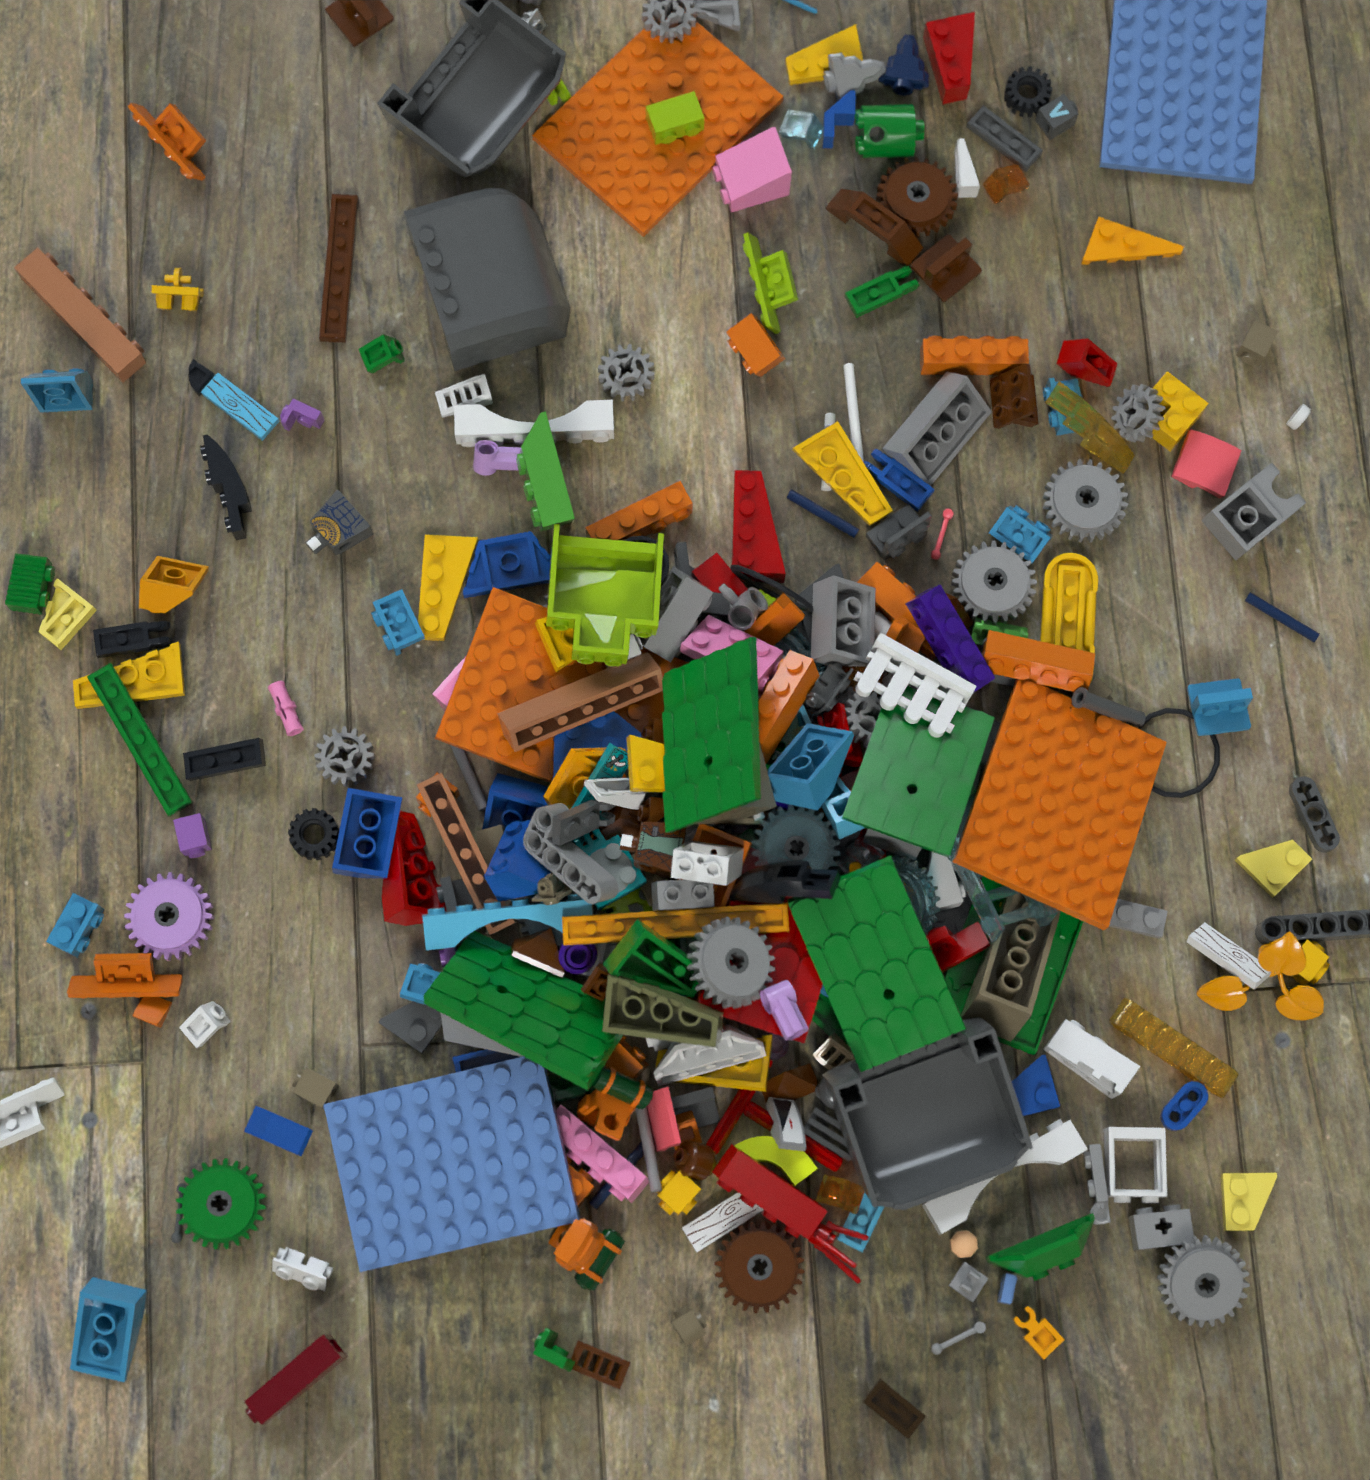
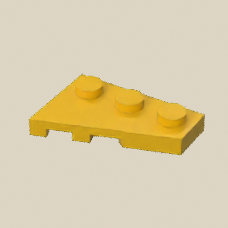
[785,24,863,85]

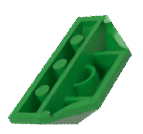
[985,1213,1095,1281]

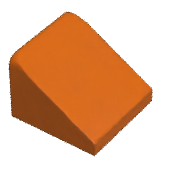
[132,997,172,1028]
[674,1110,702,1151]

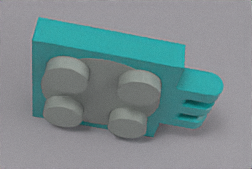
[572,829,647,911]

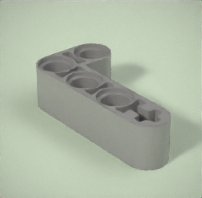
[523,803,619,904]

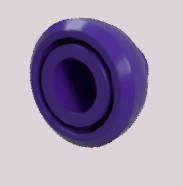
[558,943,597,974]

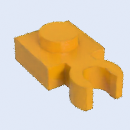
[1013,1306,1064,1359]

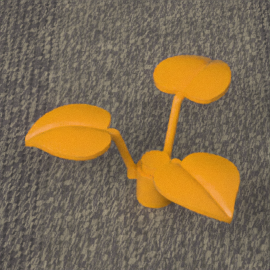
[1197,931,1324,1021]

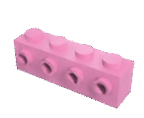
[556,1105,649,1203]

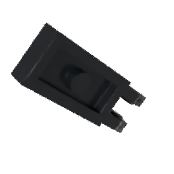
[93,621,173,658]

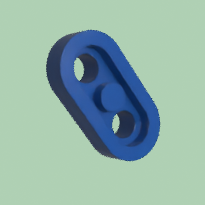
[1160,1081,1208,1131]

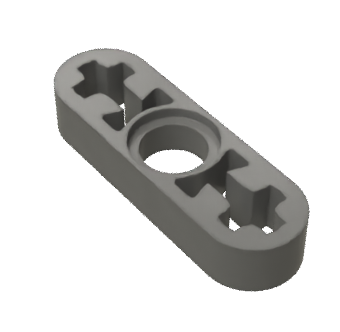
[1289,776,1340,853]

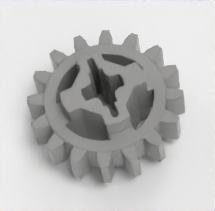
[642,0,697,43]
[598,344,655,401]
[1111,384,1165,442]
[844,692,881,748]
[314,726,375,787]

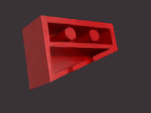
[923,12,975,105]

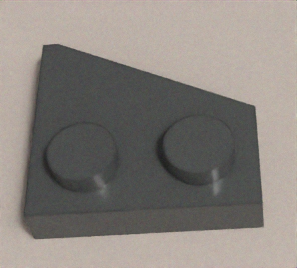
[378,1001,442,1054]

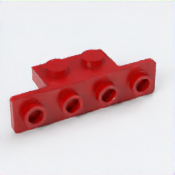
[927,922,990,973]

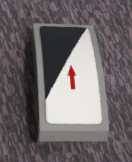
[765,1097,806,1151]

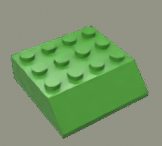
[516,411,575,532]

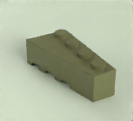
[602,974,724,1047]

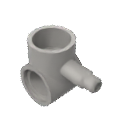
[719,584,768,630]

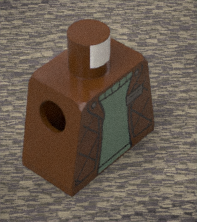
[620,822,687,881]

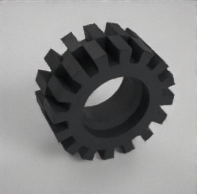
[1004,66,1052,118]
[288,808,339,860]

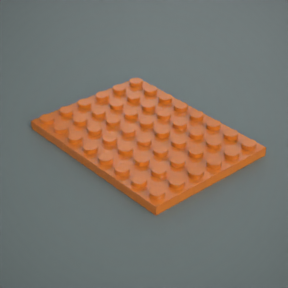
[532,11,784,237]
[435,587,688,783]
[952,679,1167,931]

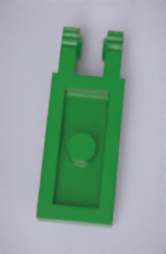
[844,266,920,318]

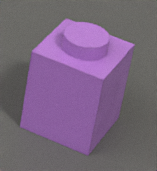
[173,813,212,858]

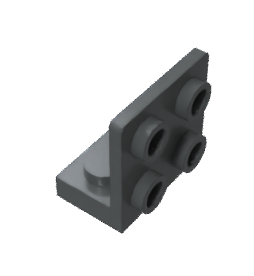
[866,504,932,561]

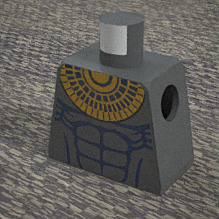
[305,490,373,555]

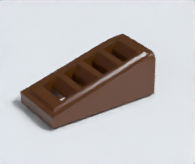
[571,1340,631,1390]

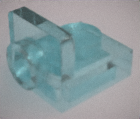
[779,110,823,148]

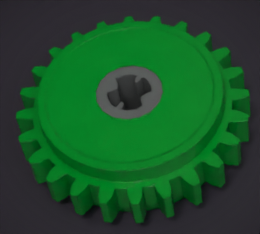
[176,1158,267,1250]

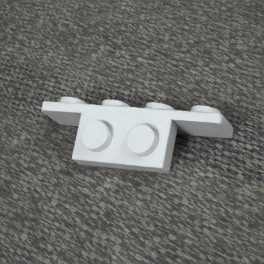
[0,1078,65,1148]

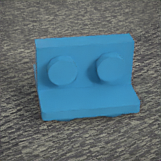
[1187,678,1253,736]

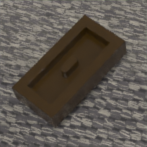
[862,1379,926,1439]

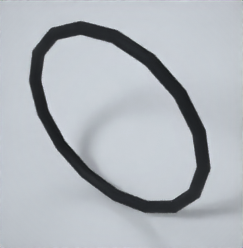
[730,565,814,612]
[1138,708,1220,798]

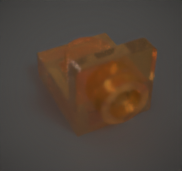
[815,1174,865,1214]

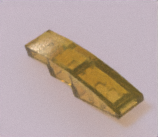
[1045,381,1135,474]

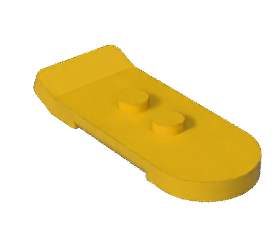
[1040,553,1098,683]

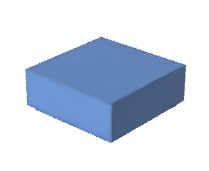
[997,1273,1017,1305]

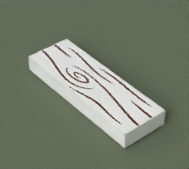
[1187,923,1271,989]
[682,1192,764,1252]

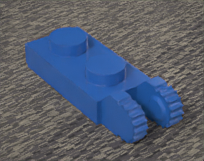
[863,449,935,512]

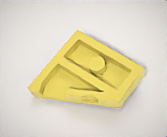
[39,578,97,650]
[1235,840,1312,898]
[1221,1173,1277,1231]

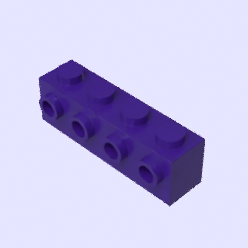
[905,585,995,692]

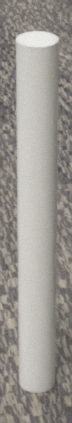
[843,363,864,462]

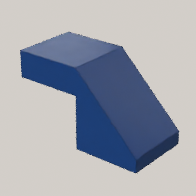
[822,90,856,149]
[244,1106,313,1157]

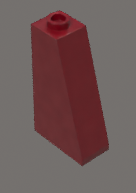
[244,1334,348,1425]

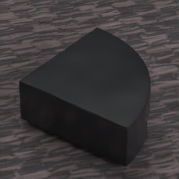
[189,359,215,396]

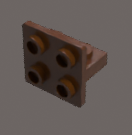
[325,0,394,47]
[911,234,982,302]
[990,363,1038,429]

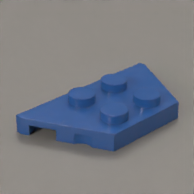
[463,531,551,599]
[552,711,642,780]

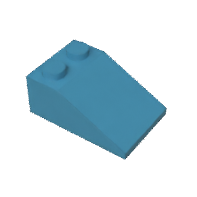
[21,368,93,413]
[767,723,854,810]
[70,1277,147,1382]

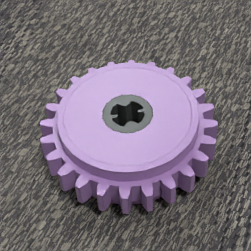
[124,872,214,961]

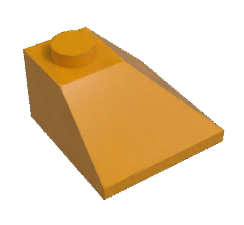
[139,556,209,613]

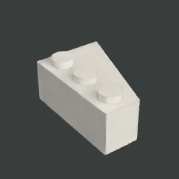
[1043,1019,1140,1099]

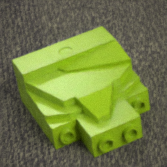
[546,524,664,667]

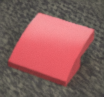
[1171,429,1242,498]
[647,1087,681,1153]

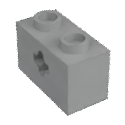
[651,880,715,911]
[1128,1204,1194,1251]

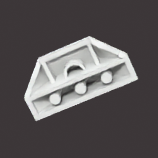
[654,1024,766,1086]

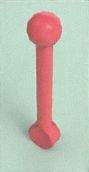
[931,509,954,560]

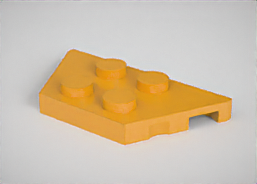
[543,747,627,809]

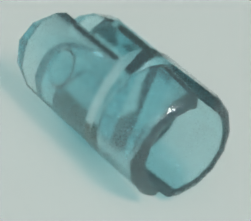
[776,627,826,672]

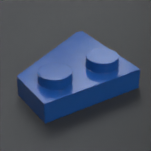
[1012,1054,1060,1116]

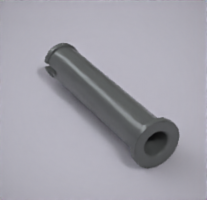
[1072,687,1146,728]

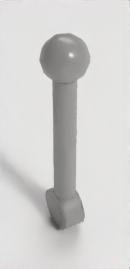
[931,1322,986,1355]

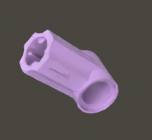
[473,440,521,476]
[759,980,809,1041]

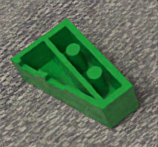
[603,919,699,997]

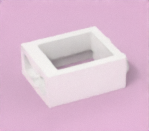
[671,840,744,885]
[1104,1127,1167,1203]

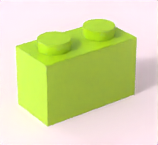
[646,91,705,145]

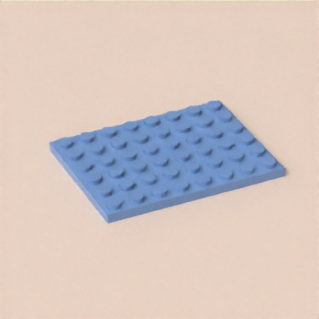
[1099,0,1267,184]
[323,1056,580,1272]

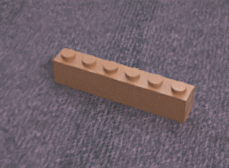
[14,247,146,383]
[497,652,663,752]
[417,773,515,935]

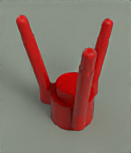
[808,1221,869,1284]

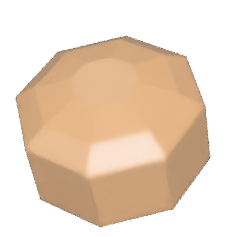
[949,1230,978,1258]

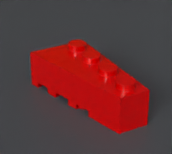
[732,470,786,583]

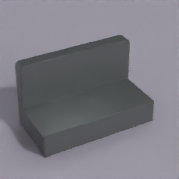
[671,1087,720,1128]

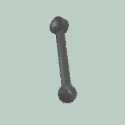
[171,1183,187,1243]

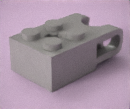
[1201,463,1306,560]

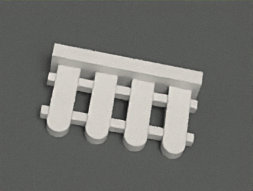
[853,632,977,738]

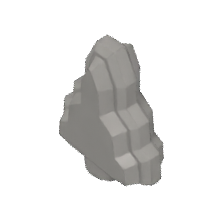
[823,53,886,101]

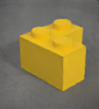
[1152,371,1209,452]

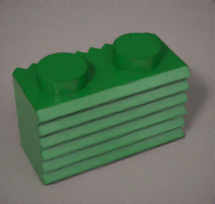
[5,553,55,615]

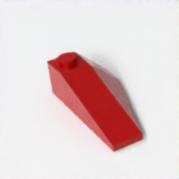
[381,811,447,926]

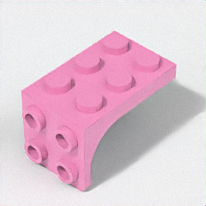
[680,615,783,701]

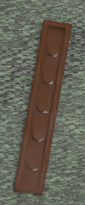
[319,194,358,343]

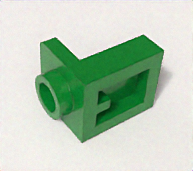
[358,334,405,374]
[533,1328,575,1372]

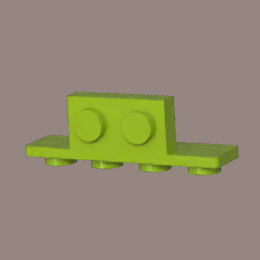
[743,232,798,334]

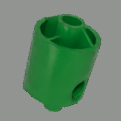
[855,104,925,158]

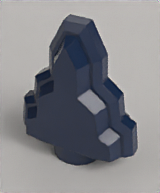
[878,34,929,96]

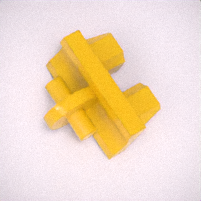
[151,268,204,311]

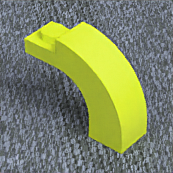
[717,1136,818,1187]

